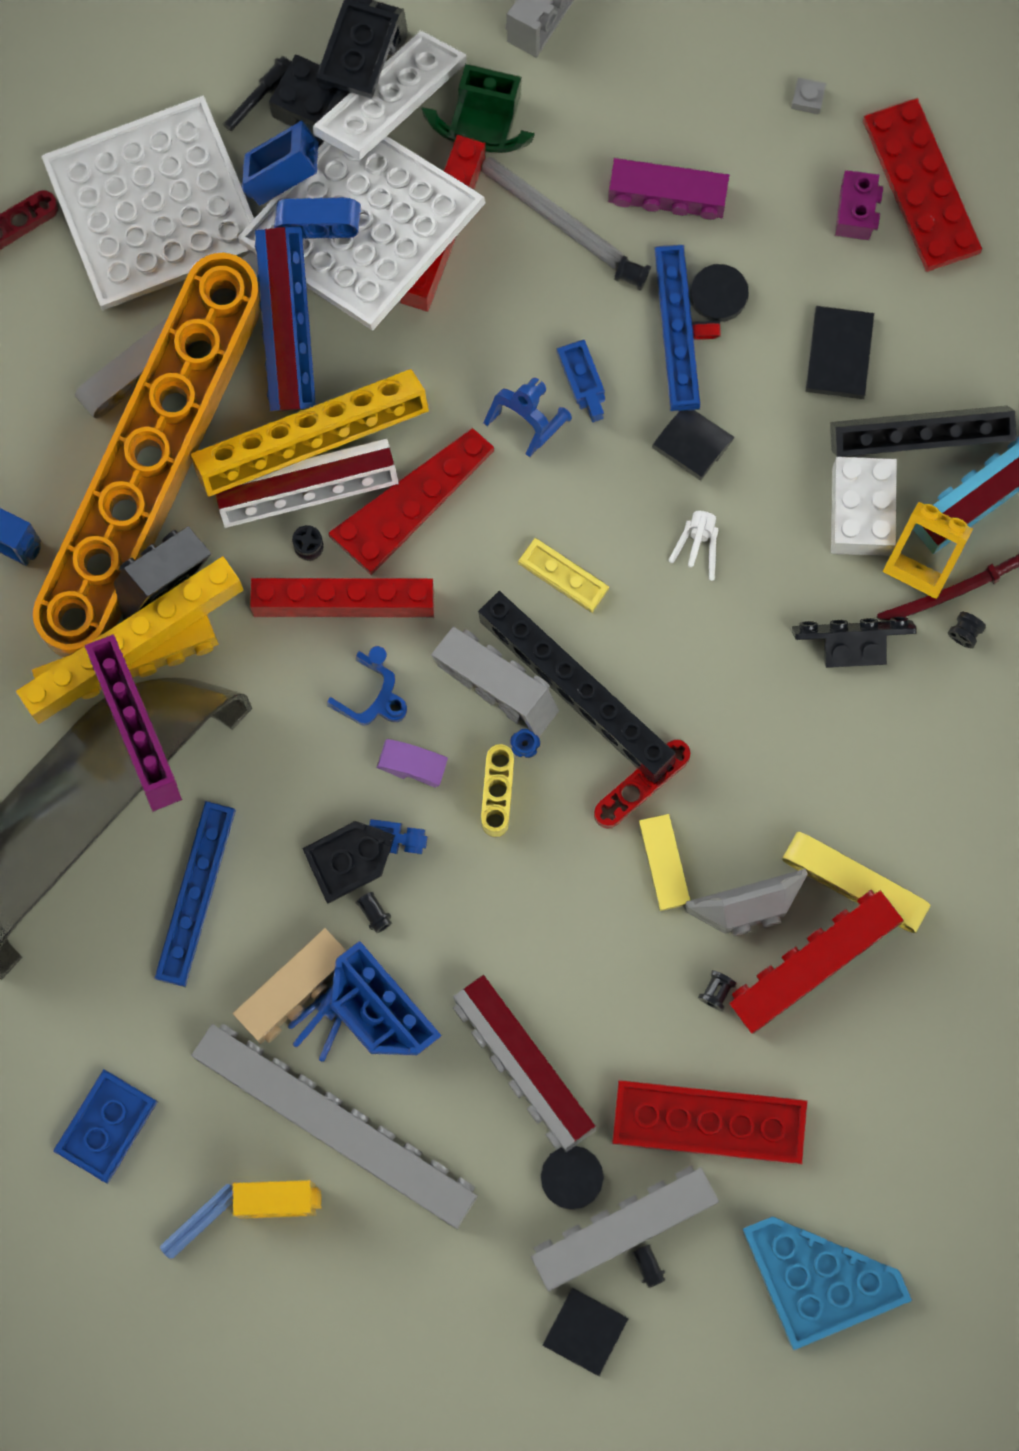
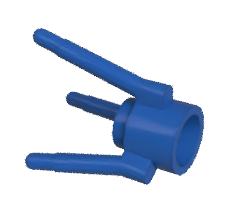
[288,988,342,1062]

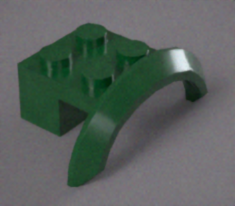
[422,64,535,153]

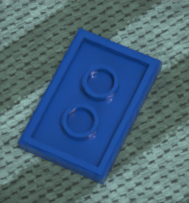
[53,1069,158,1184]

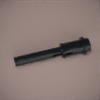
[223,56,291,132]

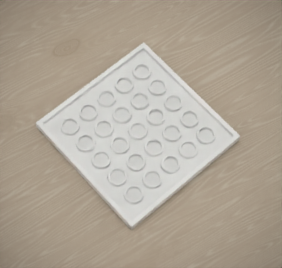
[41,95,254,311]
[238,136,485,331]

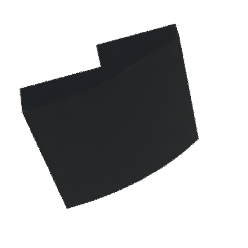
[652,410,734,481]

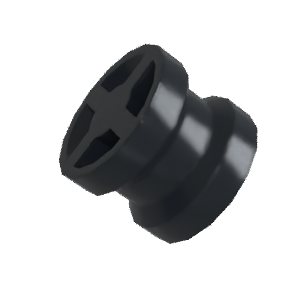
[292,525,324,561]
[948,611,986,649]

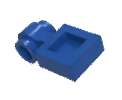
[369,819,428,854]

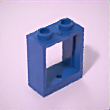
[242,120,318,206]
[0,508,41,566]

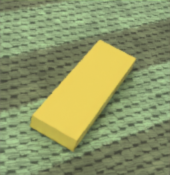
[518,538,609,613]
[639,814,690,911]

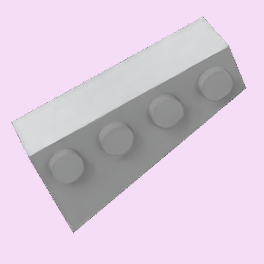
[505,0,574,58]
[431,626,559,737]

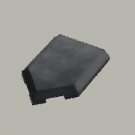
[302,821,395,904]

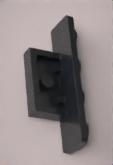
[792,616,917,668]

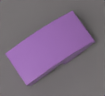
[376,739,448,788]

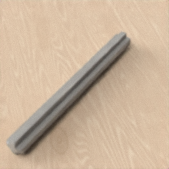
[481,157,623,268]

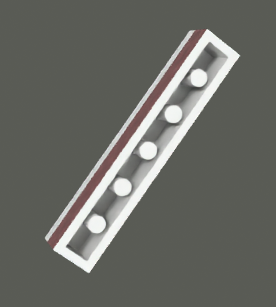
[216,439,399,528]

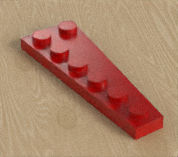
[328,428,494,575]

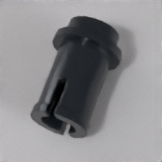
[356,892,392,933]
[631,1244,666,1288]

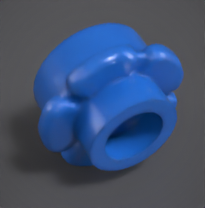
[510,729,540,758]

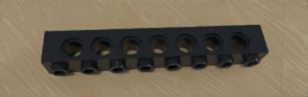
[478,590,676,784]

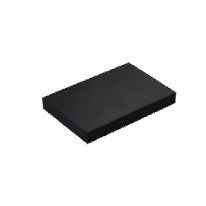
[805,306,875,399]

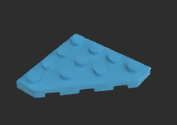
[742,1216,912,1350]

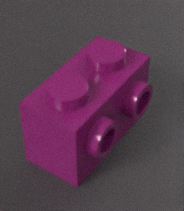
[835,170,883,240]

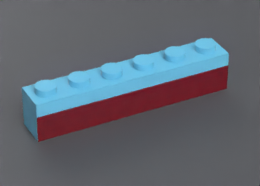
[913,436,1019,555]

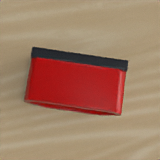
[692,321,721,340]

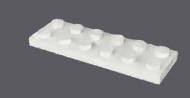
[313,31,467,160]

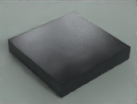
[542,1288,629,1376]

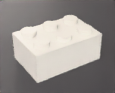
[831,457,897,556]

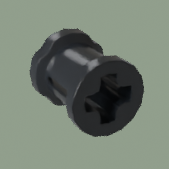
[614,255,651,291]
[698,970,737,1011]

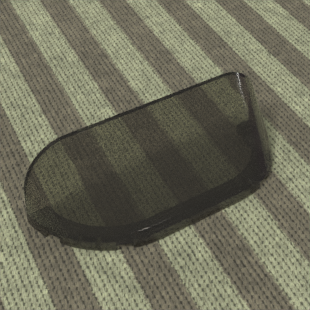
[0,678,252,980]

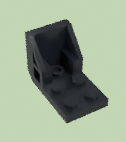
[316,0,408,99]

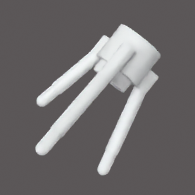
[669,511,719,581]

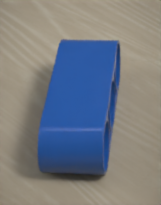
[274,198,361,239]

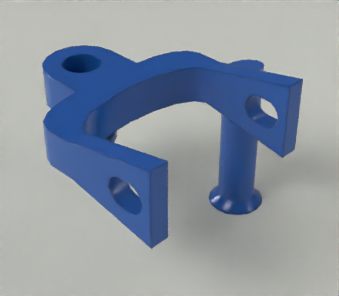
[483,378,572,457]
[327,646,407,726]

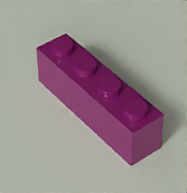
[608,158,730,220]

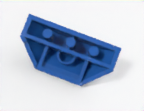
[330,941,442,1056]

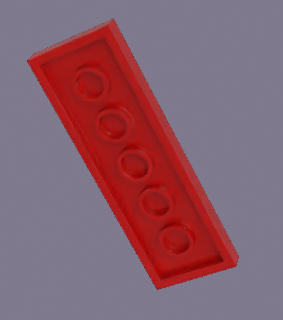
[863,98,982,272]
[612,1080,808,1165]

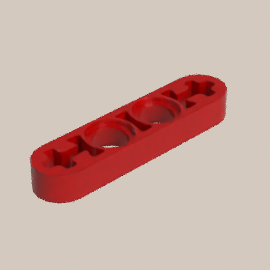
[594,739,691,829]

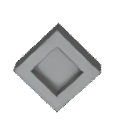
[791,78,826,114]

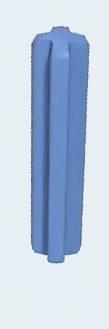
[160,1184,233,1259]

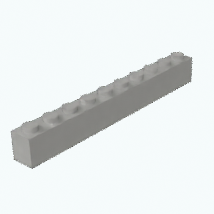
[191,1024,478,1229]

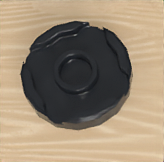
[690,264,749,322]
[540,1146,604,1210]

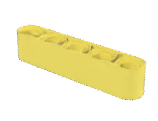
[782,832,931,933]

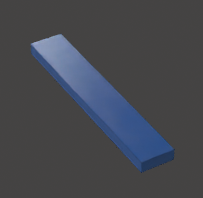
[654,245,700,412]
[154,801,236,987]

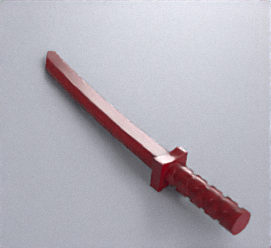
[877,554,1019,621]

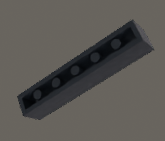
[830,406,1016,457]

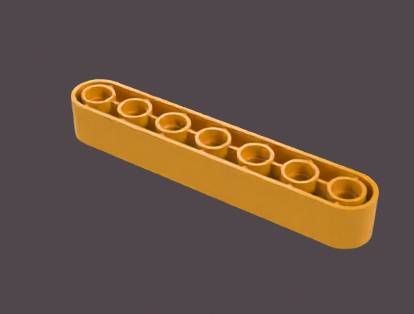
[33,253,261,657]

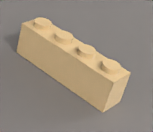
[232,928,346,1044]

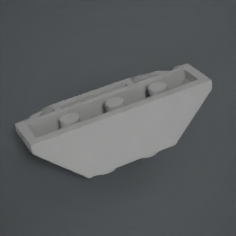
[685,868,808,936]

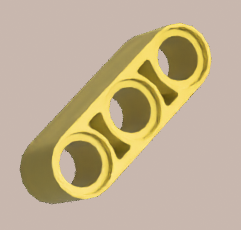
[481,744,514,837]

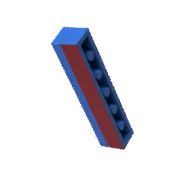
[255,227,316,411]

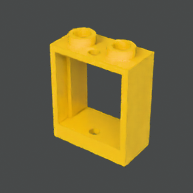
[882,502,973,599]
[233,1180,322,1219]

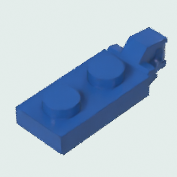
[557,339,606,423]

